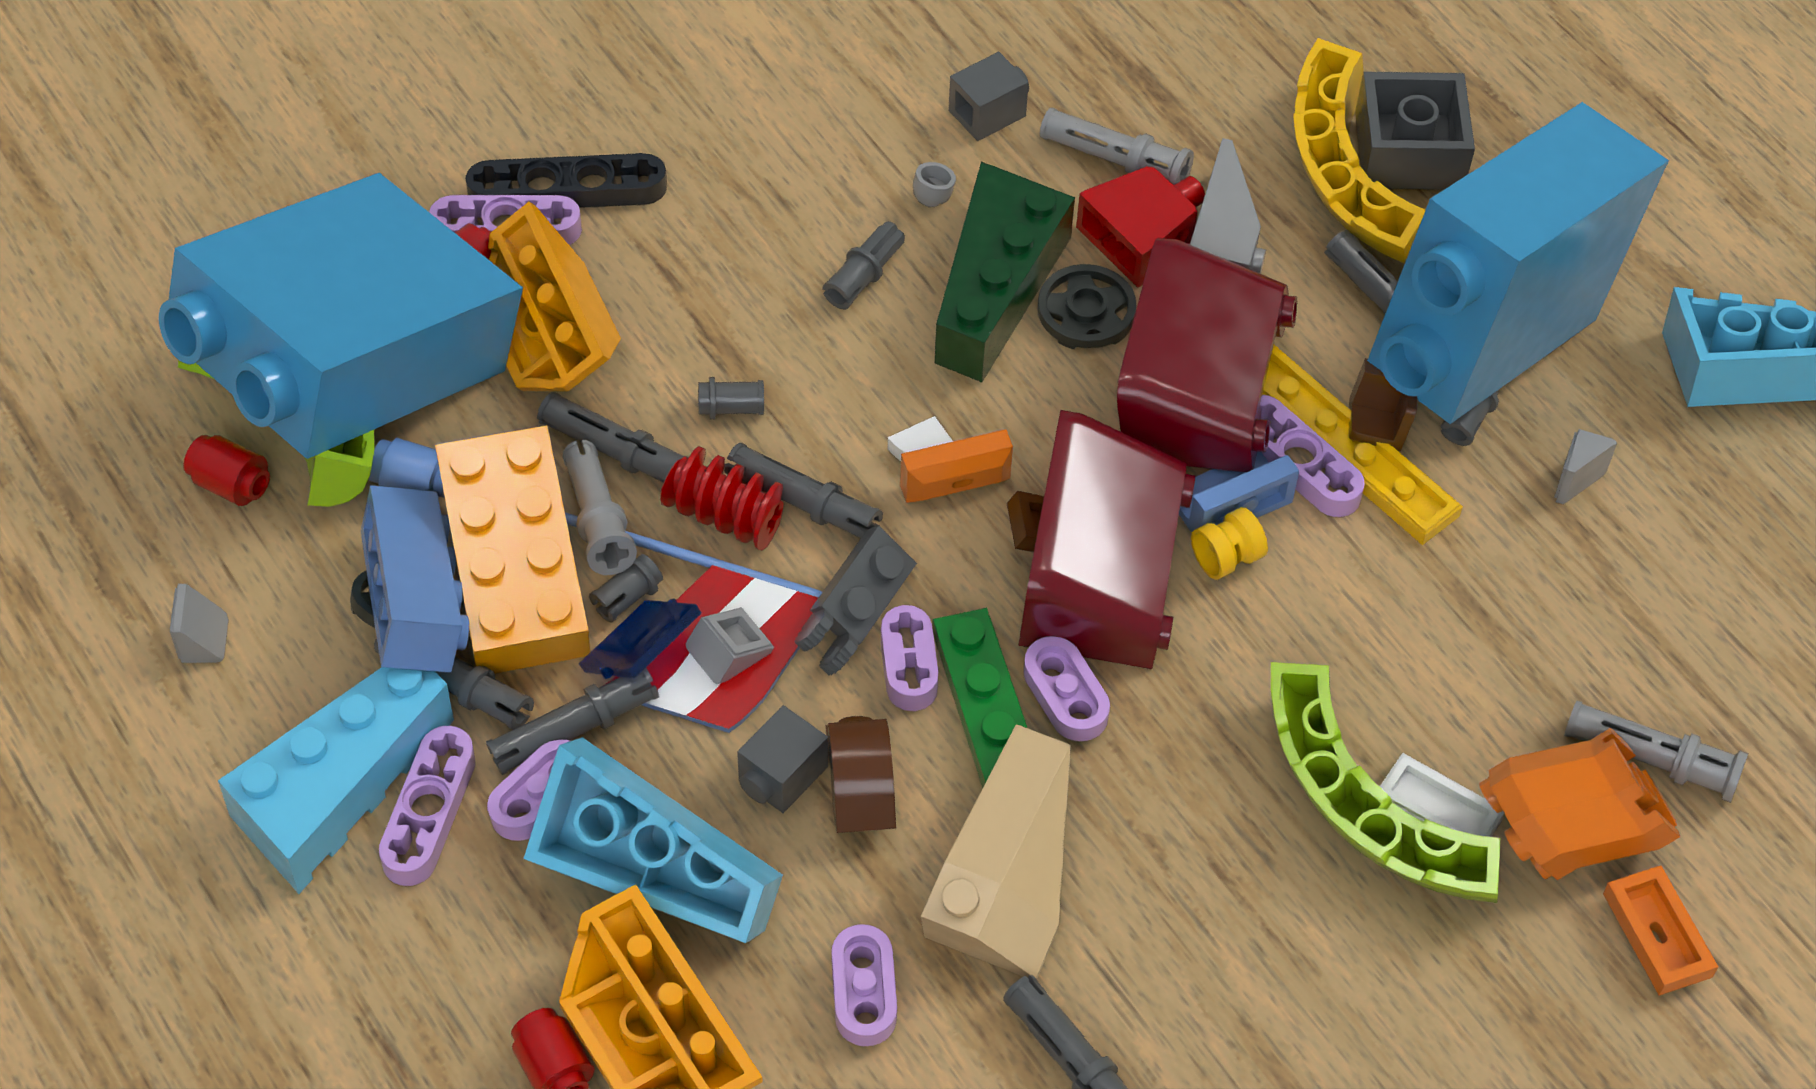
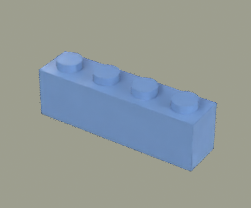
[361,485,469,672]

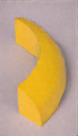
[1293,38,1425,263]

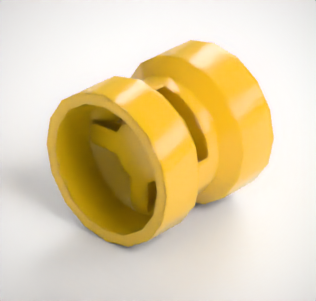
[1190,507,1268,580]

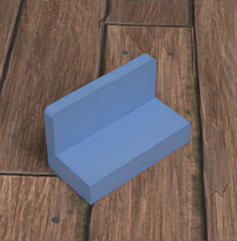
[1179,452,1299,532]

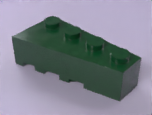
[934,161,1075,382]

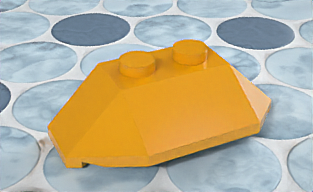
[488,201,621,391]
[559,884,763,1089]

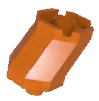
[1479,728,1680,880]

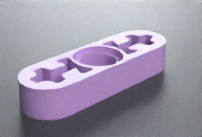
[429,195,582,245]
[1260,395,1364,517]
[379,726,475,886]

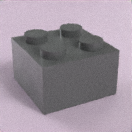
[1355,71,1475,190]

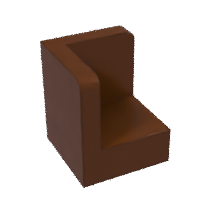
[1348,358,1417,451]

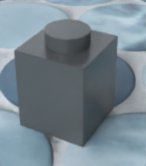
[948,51,1029,141]
[737,705,828,813]

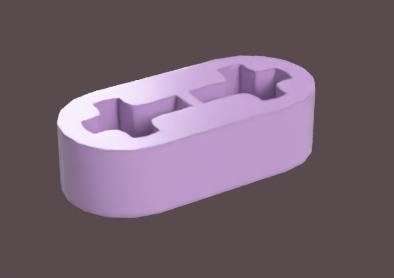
[881,605,938,711]

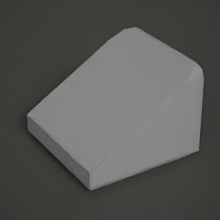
[1554,429,1617,504]
[170,584,229,663]
[686,607,774,684]

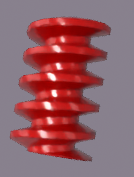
[660,446,784,551]

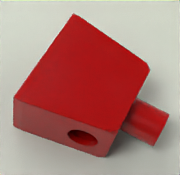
[1076,166,1205,288]

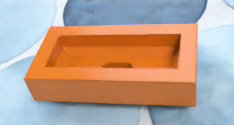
[900,429,1013,503]
[1603,865,1718,996]

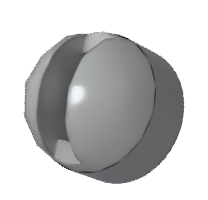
[913,162,956,207]

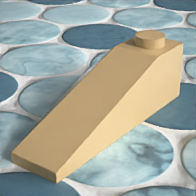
[921,724,1071,979]

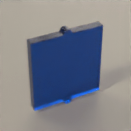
[579,598,702,679]

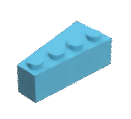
[1662,287,1816,407]
[218,667,454,894]
[523,737,783,943]

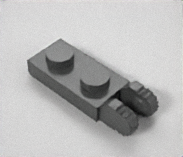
[794,525,917,675]

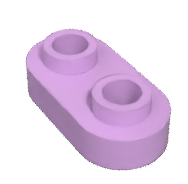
[1023,636,1110,741]
[487,740,570,841]
[832,924,897,1046]

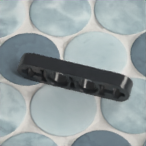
[465,153,667,208]

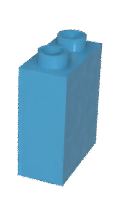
[1367,102,1669,424]
[159,173,523,459]

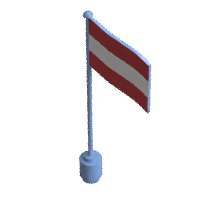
[369,438,823,733]

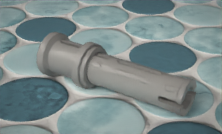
[1040,107,1194,185]
[562,440,637,575]
[1564,701,1749,803]

